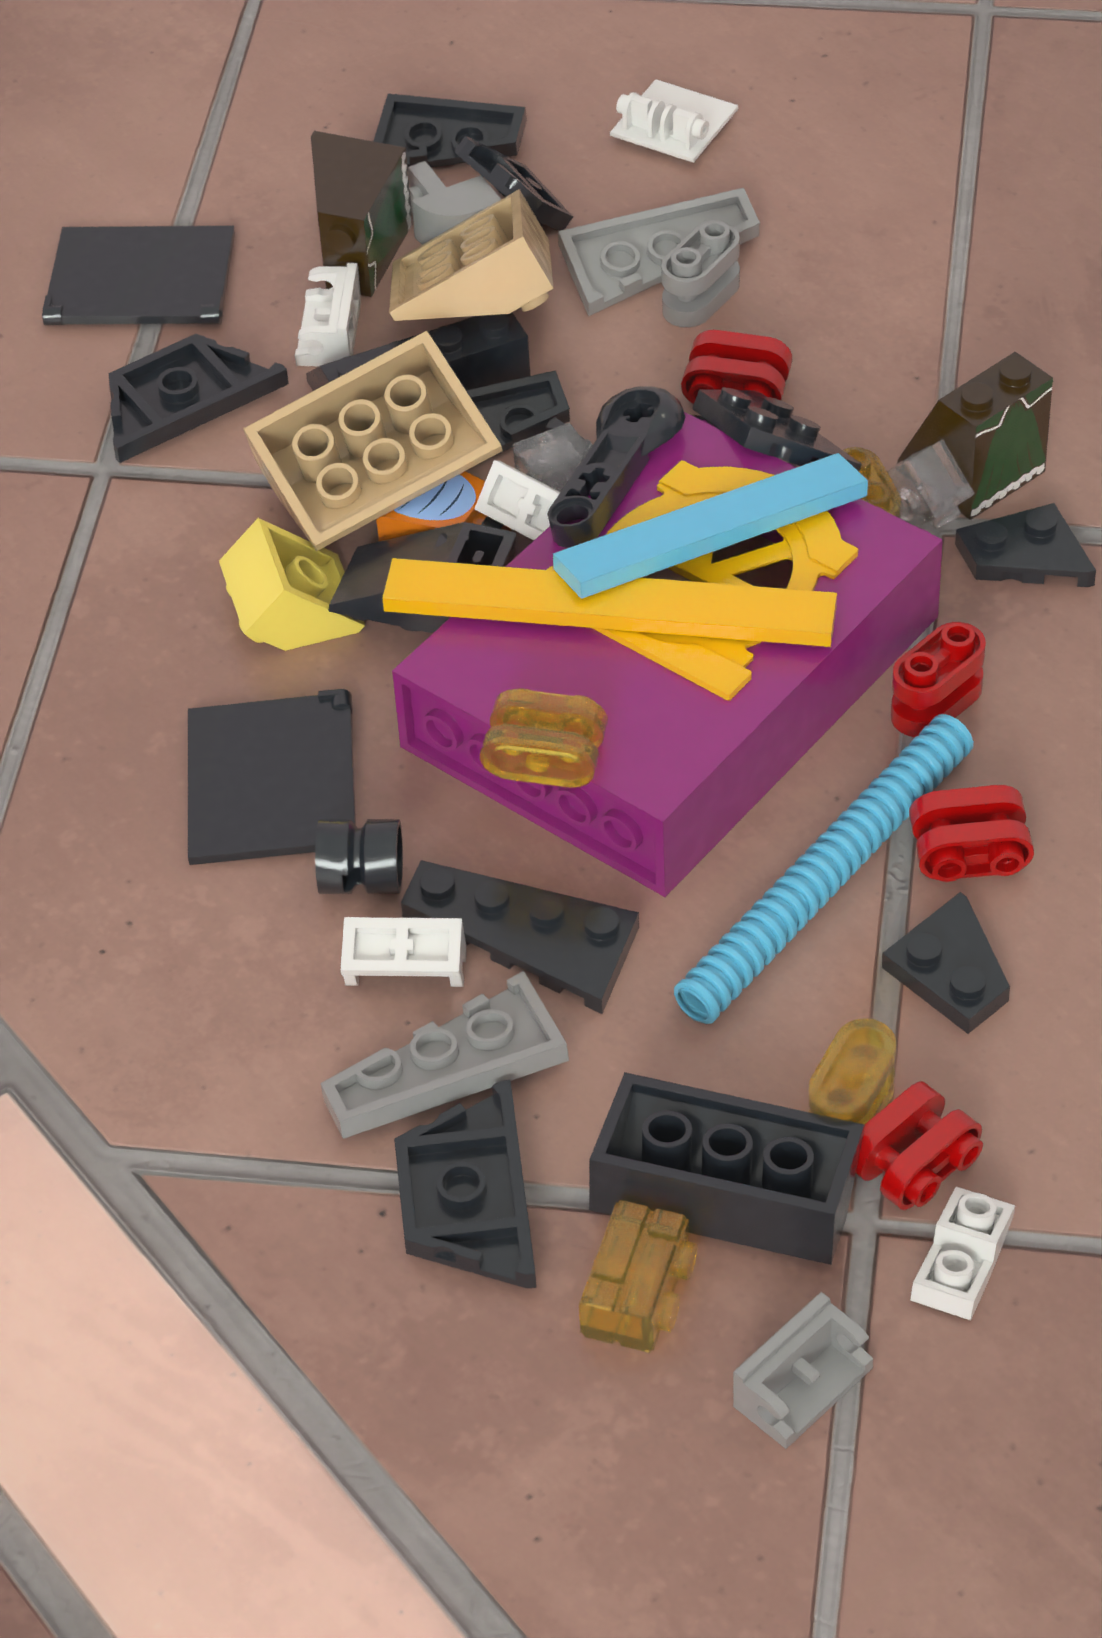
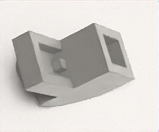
[408,161,501,245]

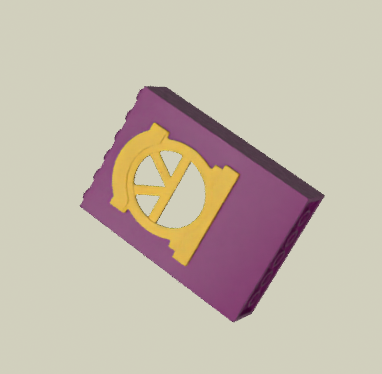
[392,412,943,897]

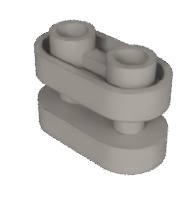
[661,220,740,327]

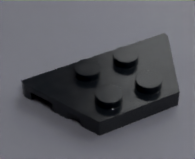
[108,334,289,463]
[692,387,862,472]
[394,1080,537,1289]

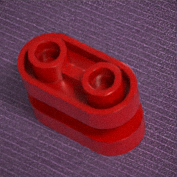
[681,330,793,404]
[891,622,986,737]
[909,785,1034,882]
[856,1081,983,1210]

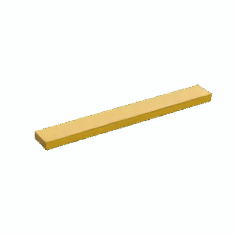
[383,558,837,647]

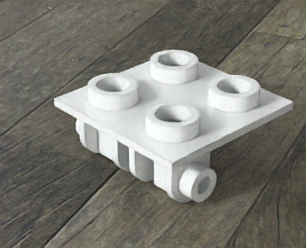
[610,79,738,163]

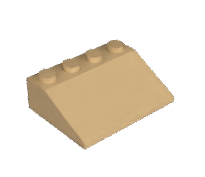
[389,189,554,321]
[243,331,503,551]

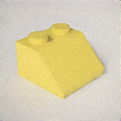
[219,518,365,651]

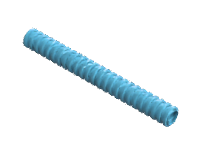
[674,714,974,1024]

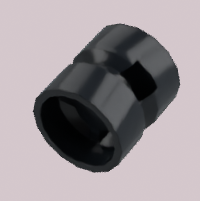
[315,819,403,894]

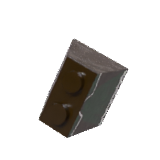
[311,131,412,297]
[897,352,1053,520]

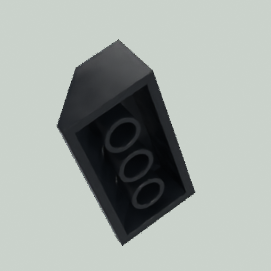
[306,312,531,391]
[589,1072,865,1265]

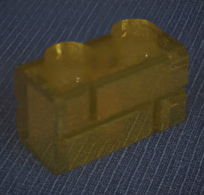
[579,1200,697,1353]

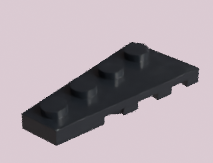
[466,370,570,458]
[401,860,639,1014]

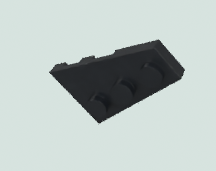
[373,93,527,169]

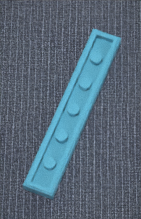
[553,453,868,599]

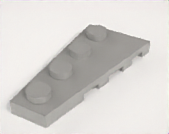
[558,188,760,316]
[320,971,569,1139]

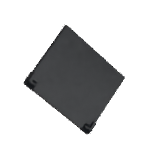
[42,226,235,325]
[188,689,357,865]

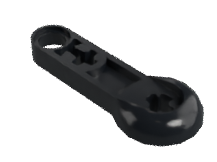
[547,386,686,548]

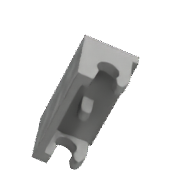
[733,1292,873,1449]

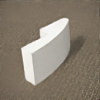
[910,1187,1015,1320]

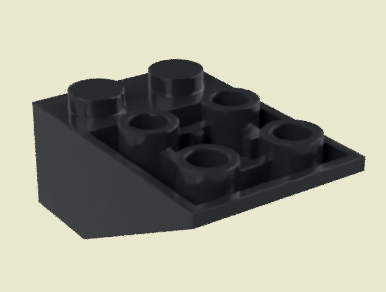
[329,522,517,634]

